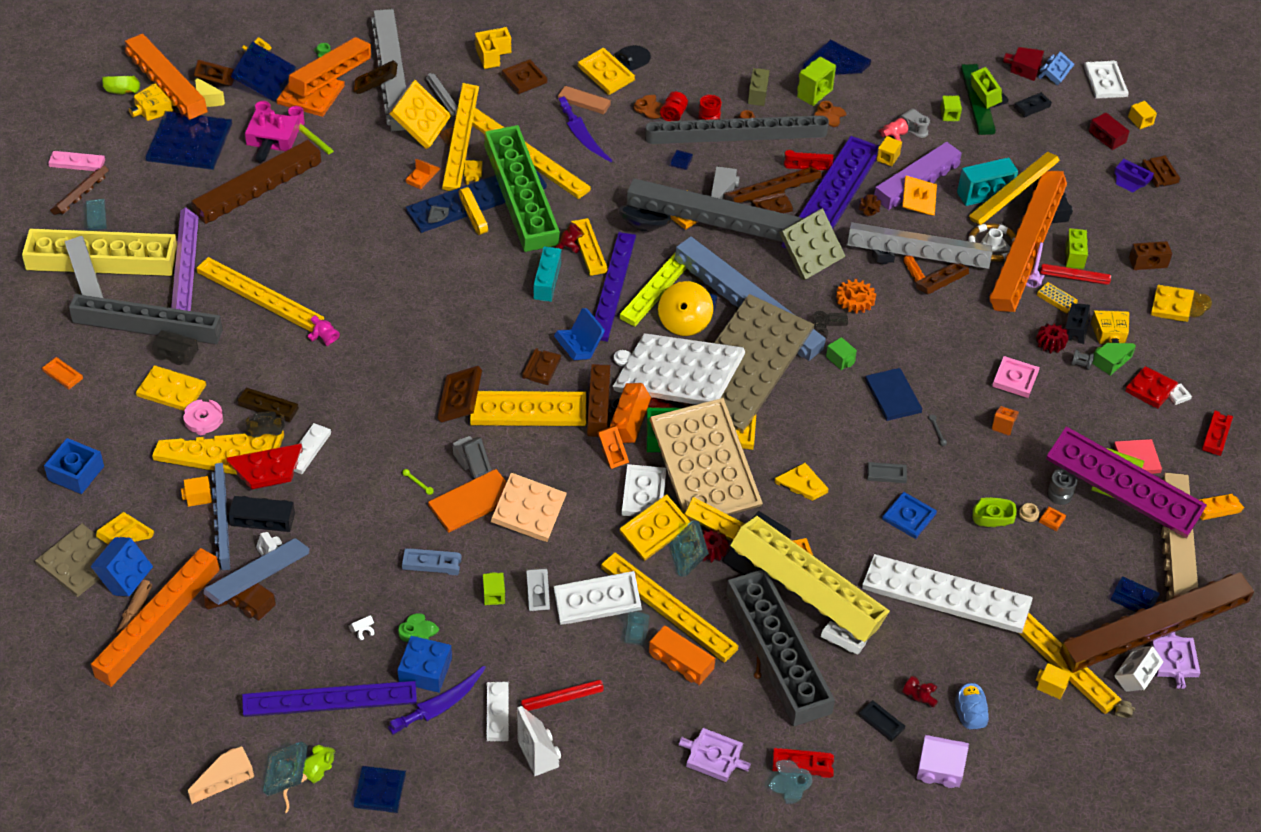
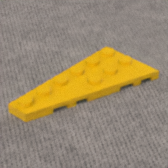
[152,431,284,475]

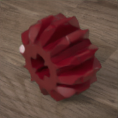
[1036,323,1068,354]
[694,529,729,563]

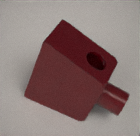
[1003,47,1044,81]

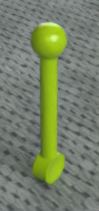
[402,469,434,495]

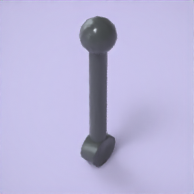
[929,415,947,446]

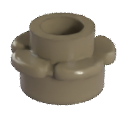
[1114,701,1135,718]

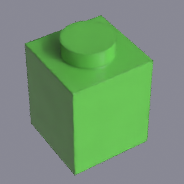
[826,337,857,370]

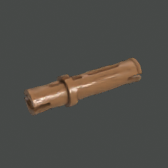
[117,580,152,633]

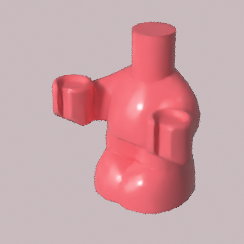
[879,118,908,141]

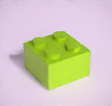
[797,57,836,106]

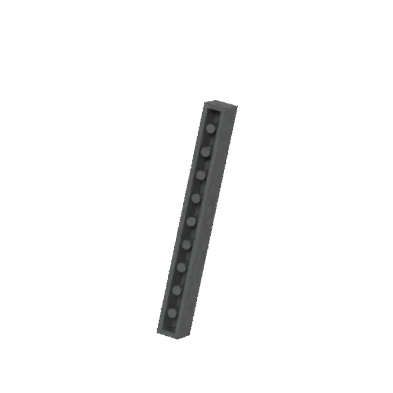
[627,178,803,242]

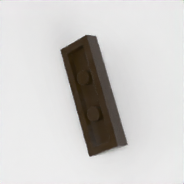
[354,60,398,94]
[237,387,299,422]

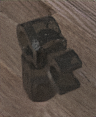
[813,311,848,339]

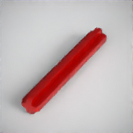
[1040,264,1111,285]
[521,680,604,711]

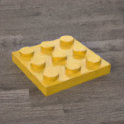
[389,80,451,149]

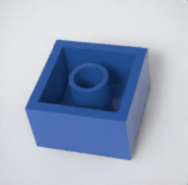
[44,438,104,494]
[90,537,153,596]
[398,636,452,693]

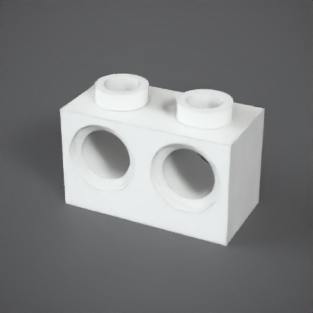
[1115,646,1163,692]

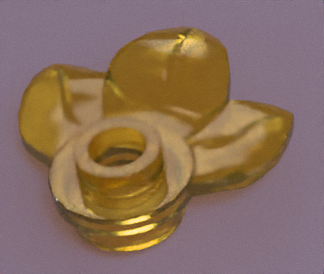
[1190,291,1212,317]

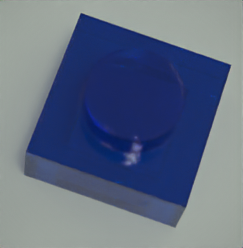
[671,150,693,170]

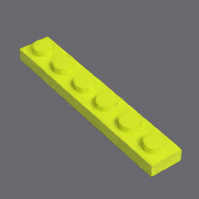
[620,252,687,327]

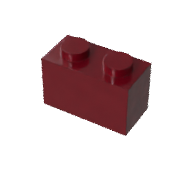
[1089,112,1130,150]

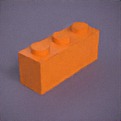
[610,383,651,443]
[649,625,715,685]

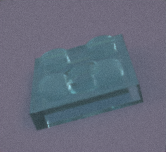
[670,520,709,577]
[263,741,308,796]

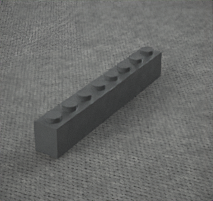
[69,294,223,344]

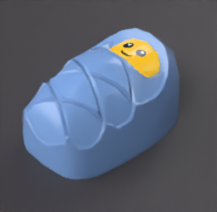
[955,682,988,729]

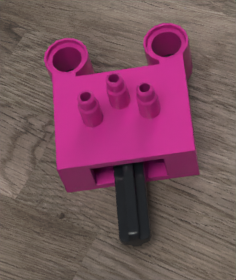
[245,101,305,163]

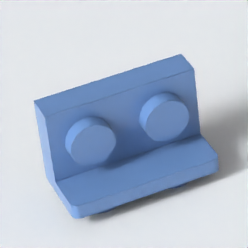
[1038,51,1074,86]

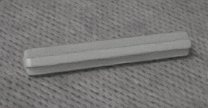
[426,73,458,117]

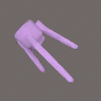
[1026,242,1045,288]

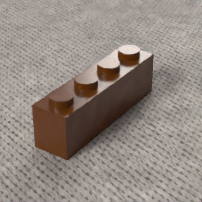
[587,364,611,437]

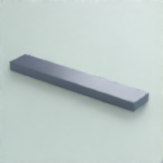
[204,538,310,605]

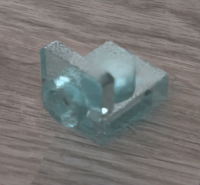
[625,612,650,646]

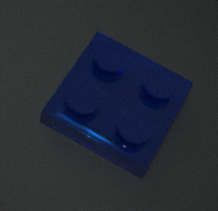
[354,766,406,813]

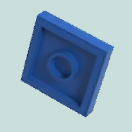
[882,492,937,539]

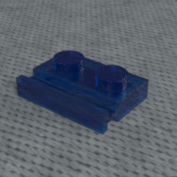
[1110,576,1160,612]

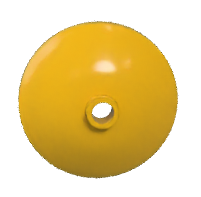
[658,281,713,336]

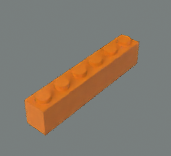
[289,37,371,97]

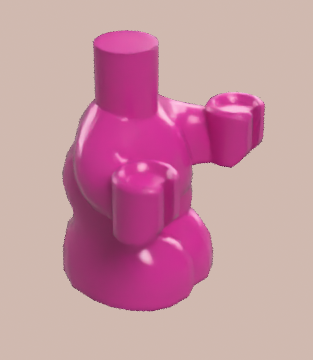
[308,315,340,346]

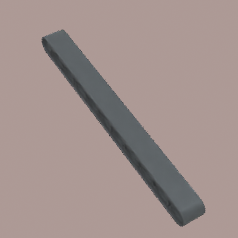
[645,116,829,144]

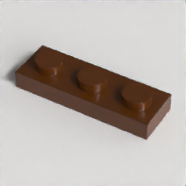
[916,263,969,295]

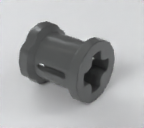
[1071,349,1094,370]

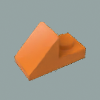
[406,159,440,190]
[992,406,1019,436]
[597,425,629,469]

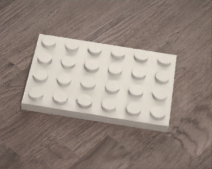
[613,333,745,405]

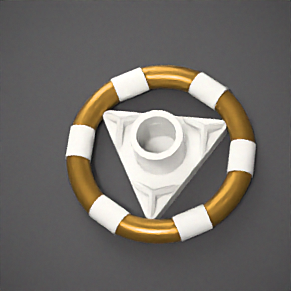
[968,223,1016,262]

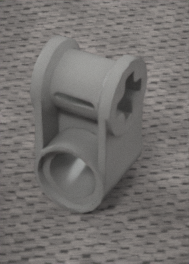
[898,109,930,138]

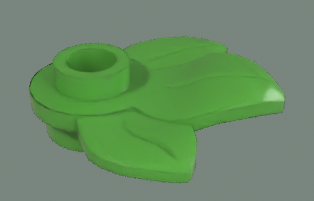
[398,613,439,642]

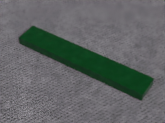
[961,64,996,135]

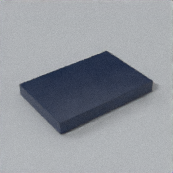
[865,368,922,421]

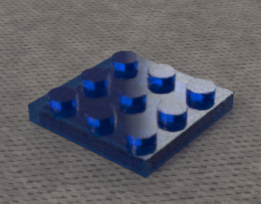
[231,41,296,102]

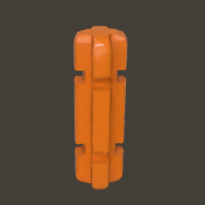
[903,255,925,282]

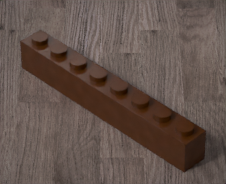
[191,140,321,224]

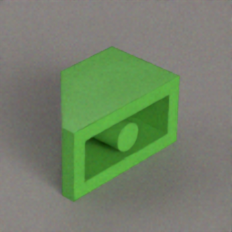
[1092,343,1136,376]

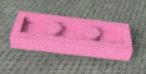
[48,151,105,171]

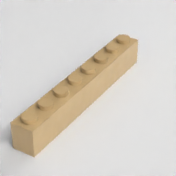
[1161,473,1198,602]

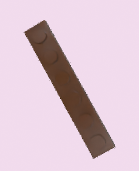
[724,167,821,204]

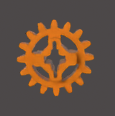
[836,279,876,314]

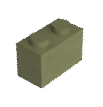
[748,68,770,106]

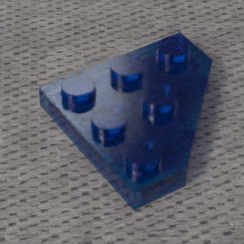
[803,40,871,75]

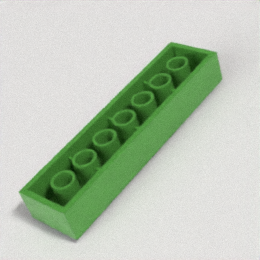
[484,125,560,252]

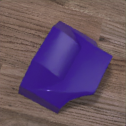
[1115,159,1154,193]

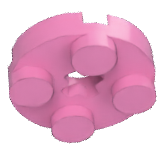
[183,399,223,435]

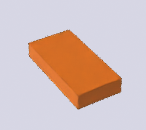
[42,357,83,389]

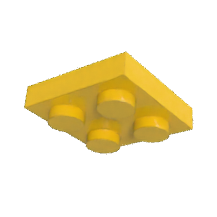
[1151,285,1194,322]

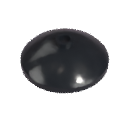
[619,205,671,232]

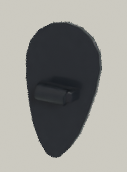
[613,45,651,71]

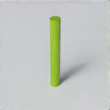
[299,124,334,155]

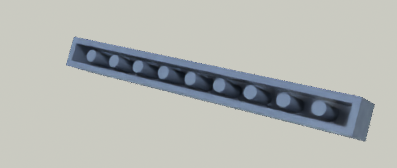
[675,237,826,361]

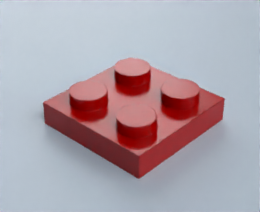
[1125,366,1178,409]

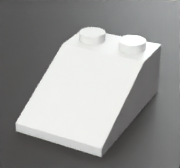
[517,706,561,776]

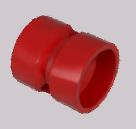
[660,91,688,121]
[699,95,722,120]

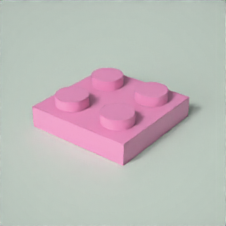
[992,356,1040,398]

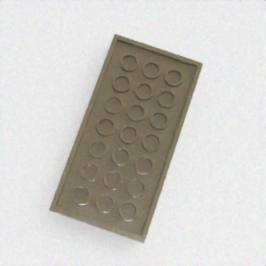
[676,294,815,434]

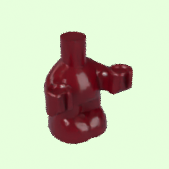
[555,222,584,253]
[902,676,938,708]

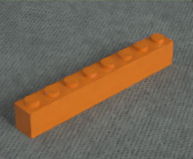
[125,34,207,120]
[91,548,219,687]

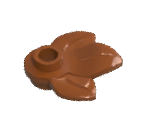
[634,95,663,119]
[814,101,846,127]

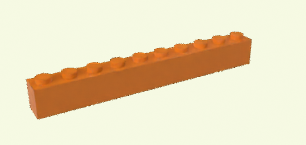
[989,171,1067,312]

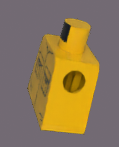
[129,83,173,121]
[1091,311,1129,344]

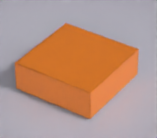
[1039,507,1066,531]

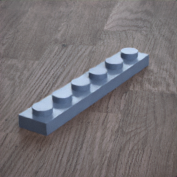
[212,463,230,570]

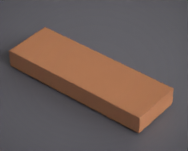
[558,86,611,114]

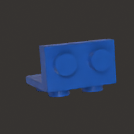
[554,308,604,360]

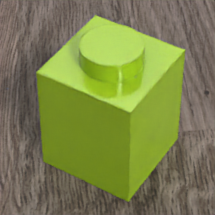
[940,96,962,121]
[483,572,505,605]

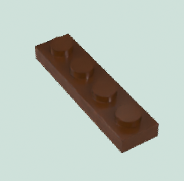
[50,165,109,215]

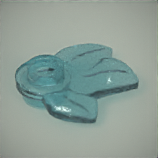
[769,760,812,804]

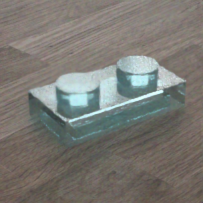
[86,199,107,231]

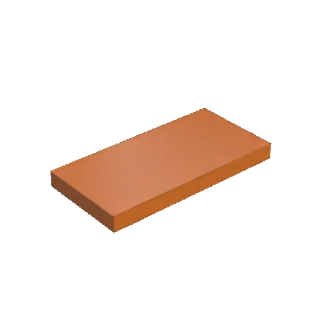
[428,469,507,533]

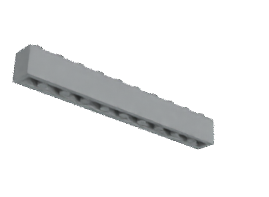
[371,9,406,131]

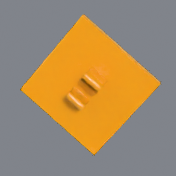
[902,175,937,216]

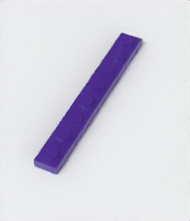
[595,232,636,342]
[243,681,417,717]

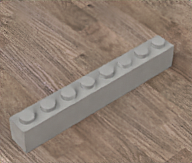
[847,222,992,269]

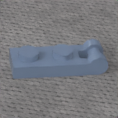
[402,548,462,575]

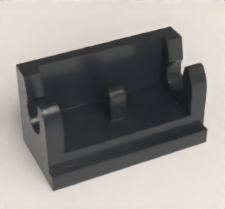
[1065,303,1090,344]

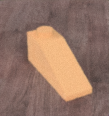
[188,746,254,804]

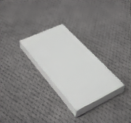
[554,571,642,625]

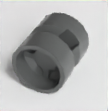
[1047,469,1077,505]

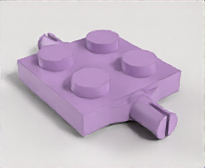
[1151,632,1200,689]
[679,728,751,782]

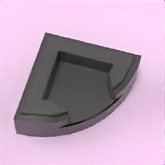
[428,206,449,223]

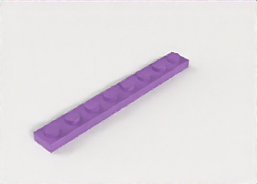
[171,207,199,311]

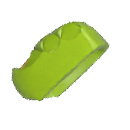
[102,76,140,95]
[972,498,1016,527]

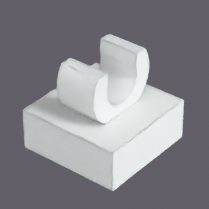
[256,532,282,556]
[349,615,374,641]

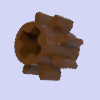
[859,195,881,216]

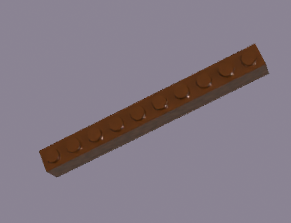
[1059,572,1254,673]

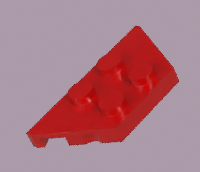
[226,443,303,489]

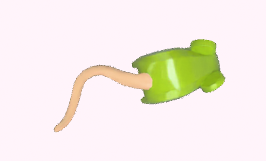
[283,745,335,813]

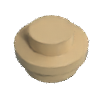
[1019,503,1039,522]

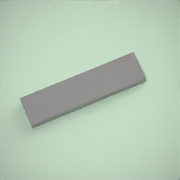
[64,236,104,298]

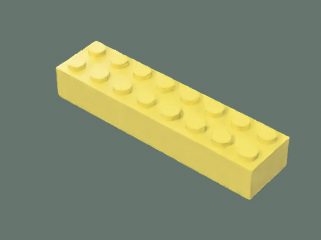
[22,229,177,276]
[730,516,890,642]

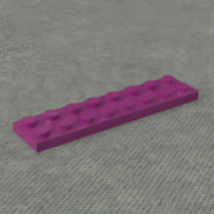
[1046,426,1207,539]

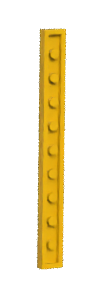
[472,108,591,199]

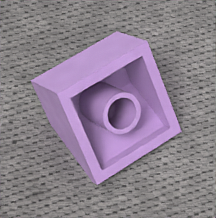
[916,735,969,788]

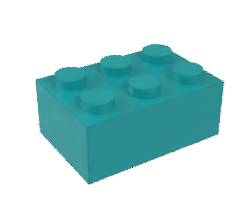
[957,157,1018,206]

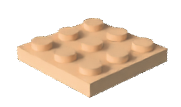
[491,473,567,542]

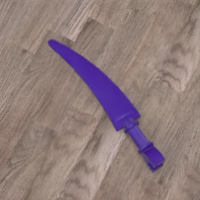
[559,96,612,162]
[388,666,486,735]

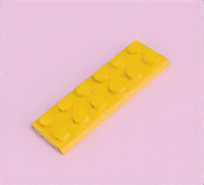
[470,391,586,426]

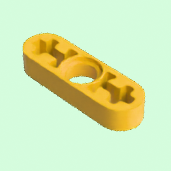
[459,187,488,235]

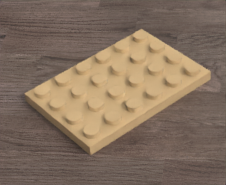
[650,398,763,525]

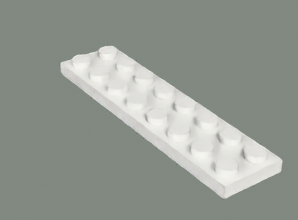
[862,554,1033,634]

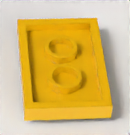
[578,47,635,95]
[136,365,206,411]
[620,494,692,561]

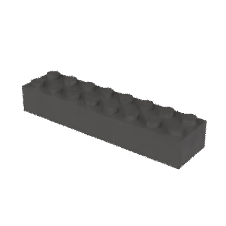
[726,570,835,727]

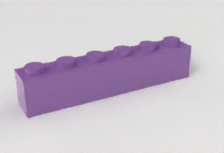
[874,142,962,210]

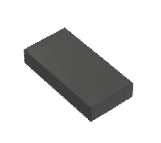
[461,437,492,480]
[867,462,907,483]

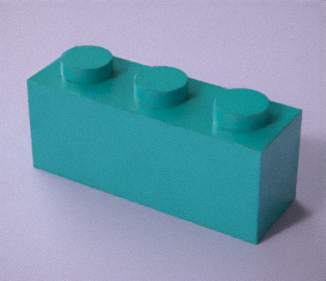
[534,246,562,302]

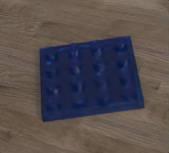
[146,111,232,170]

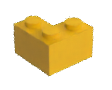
[475,27,511,69]

